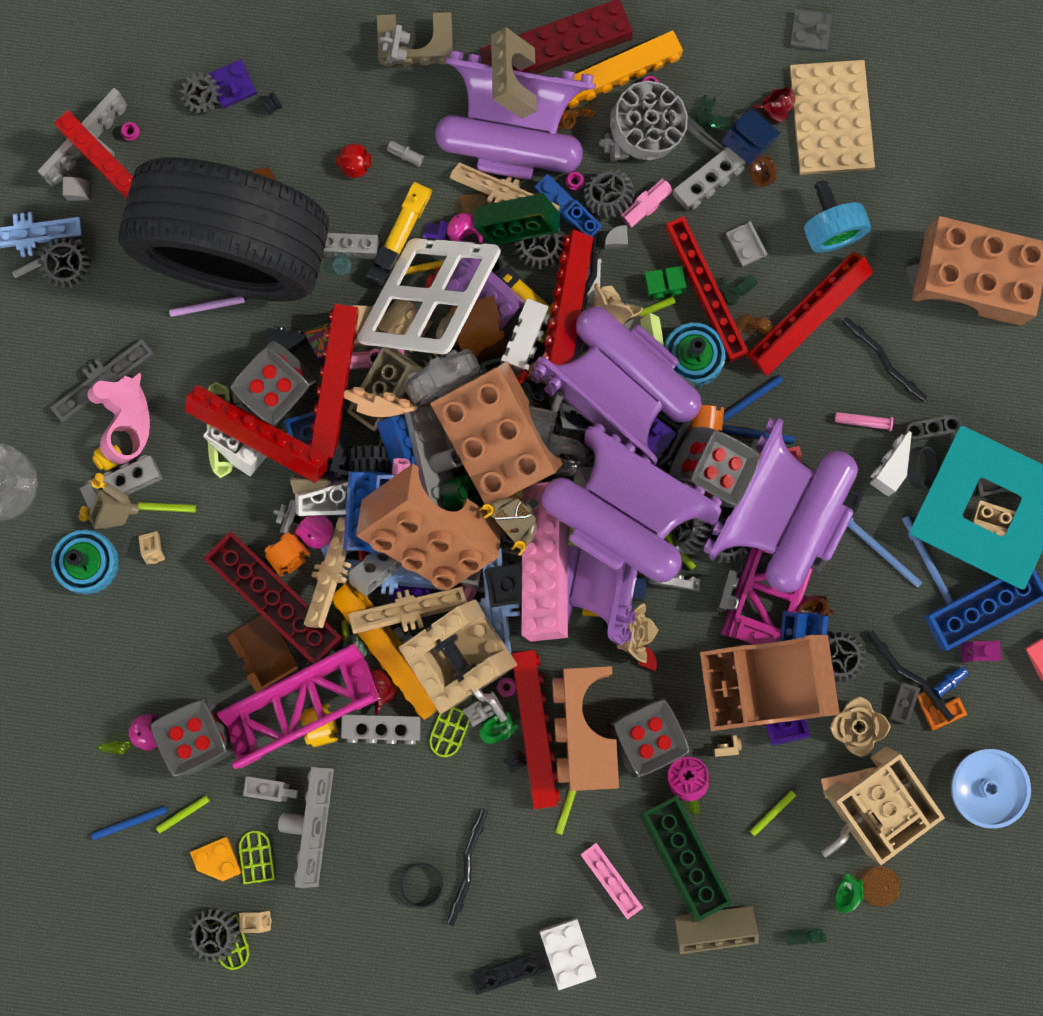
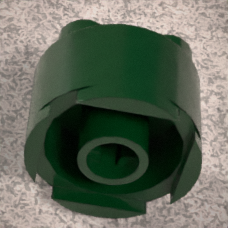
[440,474,484,512]

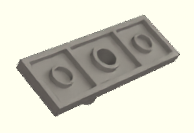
[38,88,127,187]
[405,406,463,510]
[278,767,334,888]

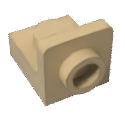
[139,531,165,564]
[713,735,741,757]
[239,911,271,933]

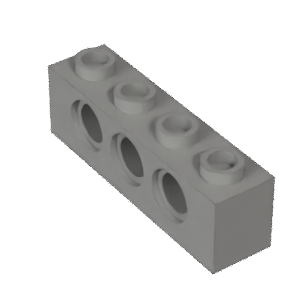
[672,147,746,212]
[323,233,379,259]
[80,455,163,510]
[349,553,402,597]
[341,715,421,744]

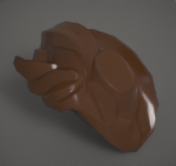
[749,154,777,187]
[795,595,834,618]

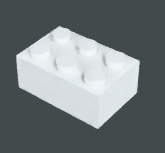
[540,917,596,990]

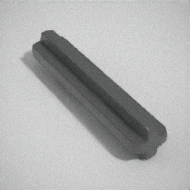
[687,117,726,154]

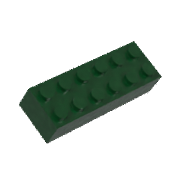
[639,796,732,922]

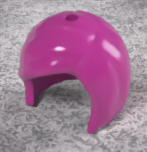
[447,213,483,243]
[295,515,334,549]
[129,714,160,751]

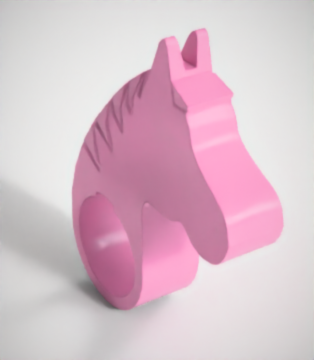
[88,373,150,464]

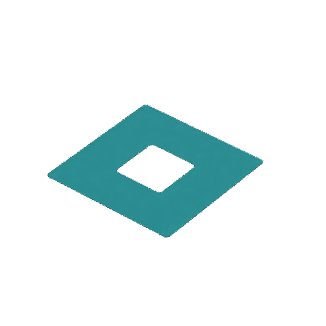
[910,426,1043,589]

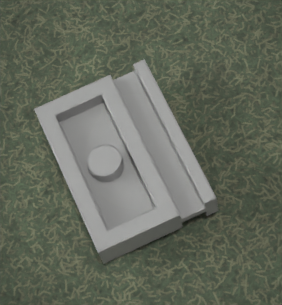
[726,221,767,267]

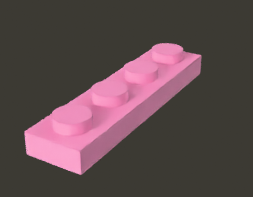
[580,843,643,919]

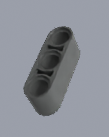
[903,415,961,442]

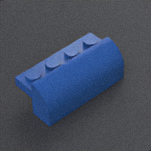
[343,471,395,553]
[780,611,829,642]

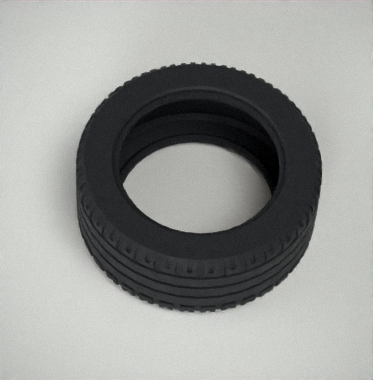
[118,157,330,301]

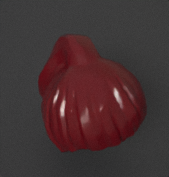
[752,88,795,124]
[370,669,399,716]

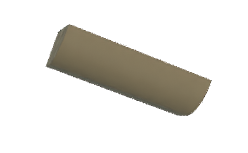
[675,906,759,954]

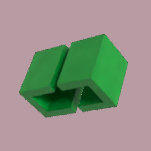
[644,266,687,300]

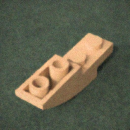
[343,387,417,417]

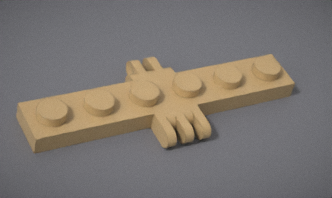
[450,162,560,211]
[304,517,352,628]
[348,587,467,634]

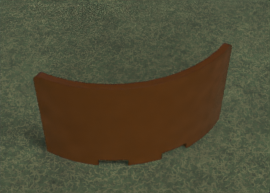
[450,295,507,374]
[227,615,297,693]

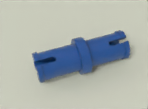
[932,666,969,698]

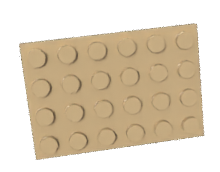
[789,60,875,175]

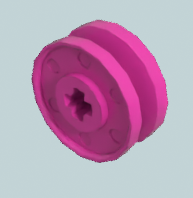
[668,757,709,801]

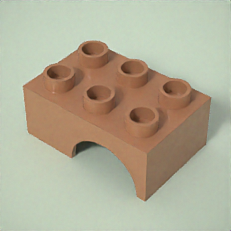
[912,216,1043,326]
[430,361,563,504]
[356,463,501,591]
[700,635,840,731]
[552,666,619,791]

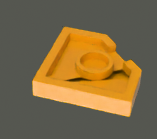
[190,837,242,881]

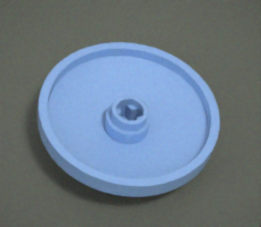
[951,749,1031,828]

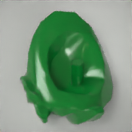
[480,711,518,744]
[834,873,864,913]

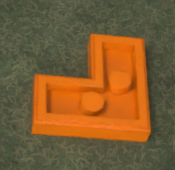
[917,691,967,731]

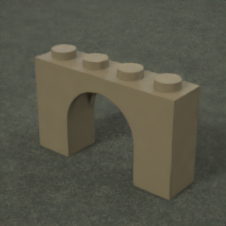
[377,12,453,67]
[491,27,537,119]

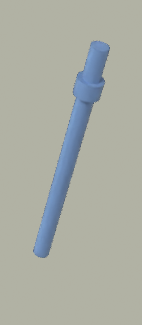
[902,516,953,603]
[847,518,922,588]

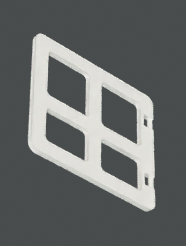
[357,238,501,354]

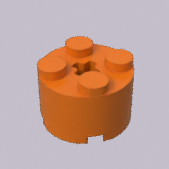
[688,405,724,431]
[265,532,310,577]

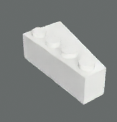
[500,298,550,377]
[295,479,348,516]

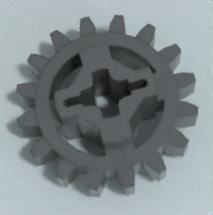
[180,72,222,114]

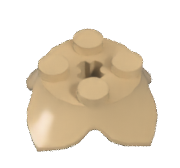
[592,283,643,324]
[617,603,659,663]
[830,697,891,757]

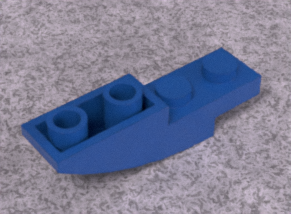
[534,174,602,237]

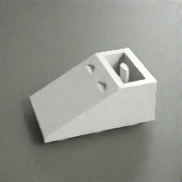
[203,426,267,476]
[869,431,912,497]

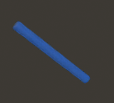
[723,375,783,423]
[720,425,795,444]
[91,805,168,840]

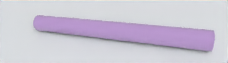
[169,296,245,317]

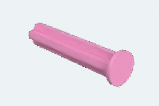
[835,412,893,432]

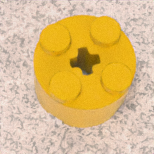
[300,703,338,747]

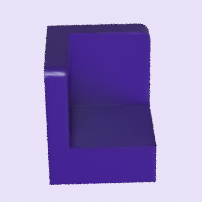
[422,221,448,241]

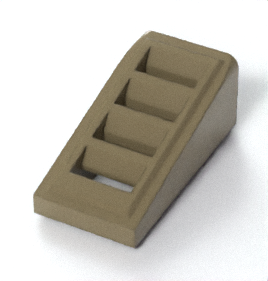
[290,475,332,494]

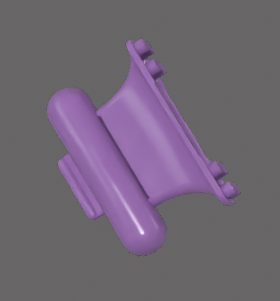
[435,51,596,180]
[530,306,702,465]
[704,418,858,593]
[541,423,722,583]
[568,526,637,645]

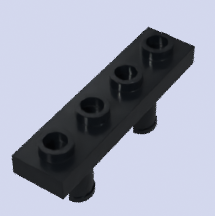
[470,950,551,995]

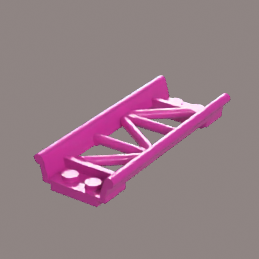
[720,547,813,645]
[217,643,379,769]

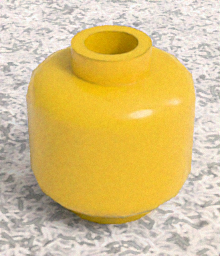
[92,445,122,471]

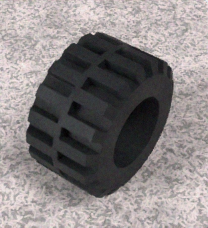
[346,445,392,474]

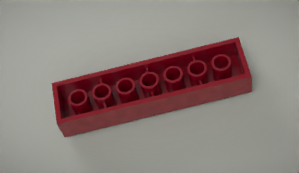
[480,0,633,74]
[203,531,343,664]

